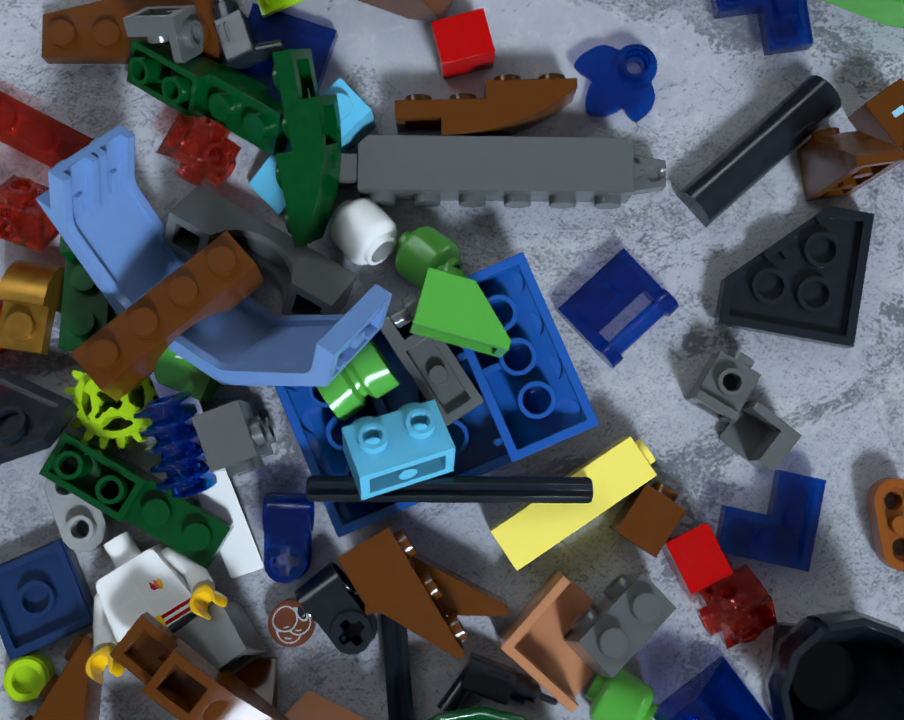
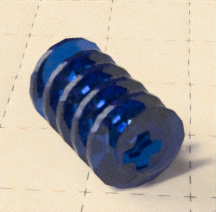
[133,391,218,498]

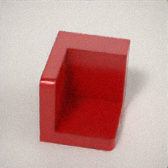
[432,8,495,80]
[662,523,734,595]

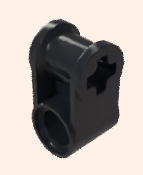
[295,561,378,655]

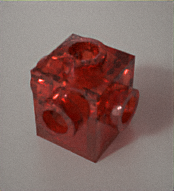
[156,113,241,187]
[0,175,60,252]
[697,563,778,649]

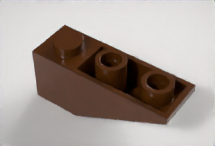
[337,523,469,660]
[25,631,104,720]

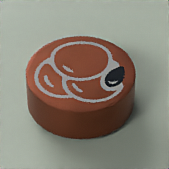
[268,598,316,647]

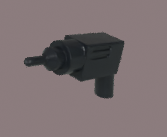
[213,0,287,72]
[437,652,558,712]

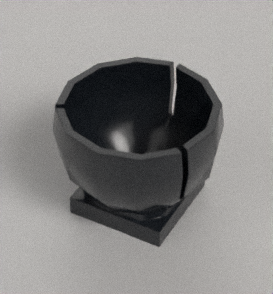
[765,610,904,720]

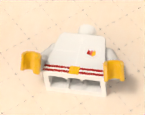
[85,531,228,684]

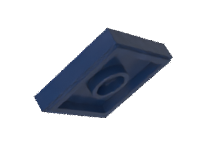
[0,538,94,661]

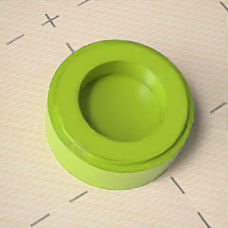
[3,653,56,703]

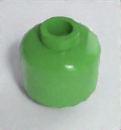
[394,225,463,290]
[585,668,659,720]

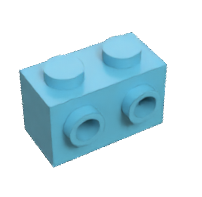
[341,399,456,501]

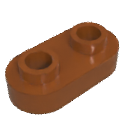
[867,478,904,571]

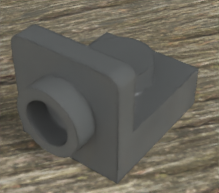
[123,5,204,63]

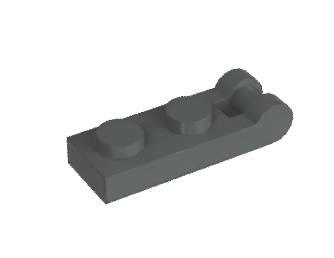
[380,293,484,427]

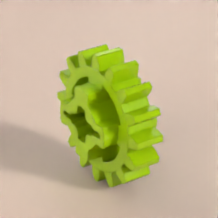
[64,370,164,449]

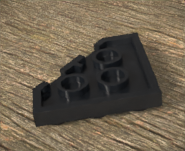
[714,206,874,349]
[0,368,79,464]

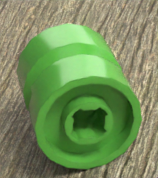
[317,339,400,421]

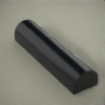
[676,75,842,227]

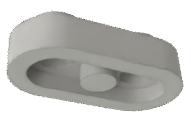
[44,478,112,552]

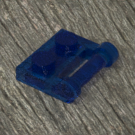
[557,248,679,369]

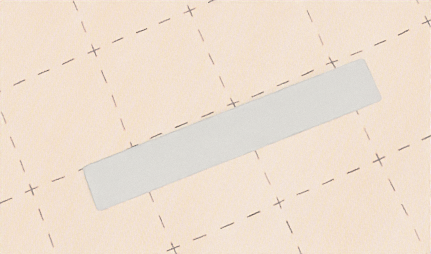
[150,356,264,578]

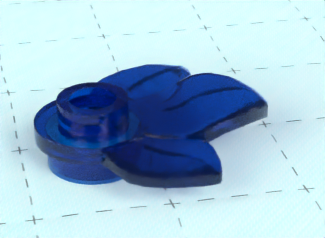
[574,44,657,123]

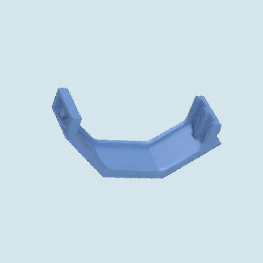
[35,125,392,387]

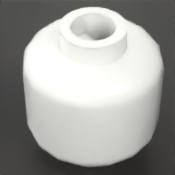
[329,198,397,266]

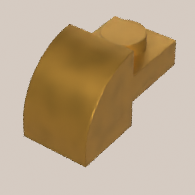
[0,260,65,355]

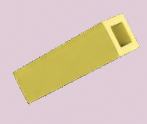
[489,436,657,571]

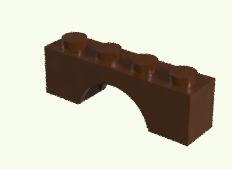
[70,231,265,402]

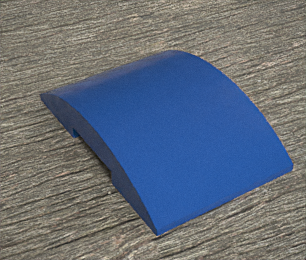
[275,252,600,538]

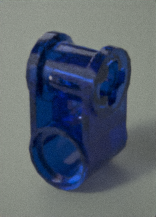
[262,493,315,584]

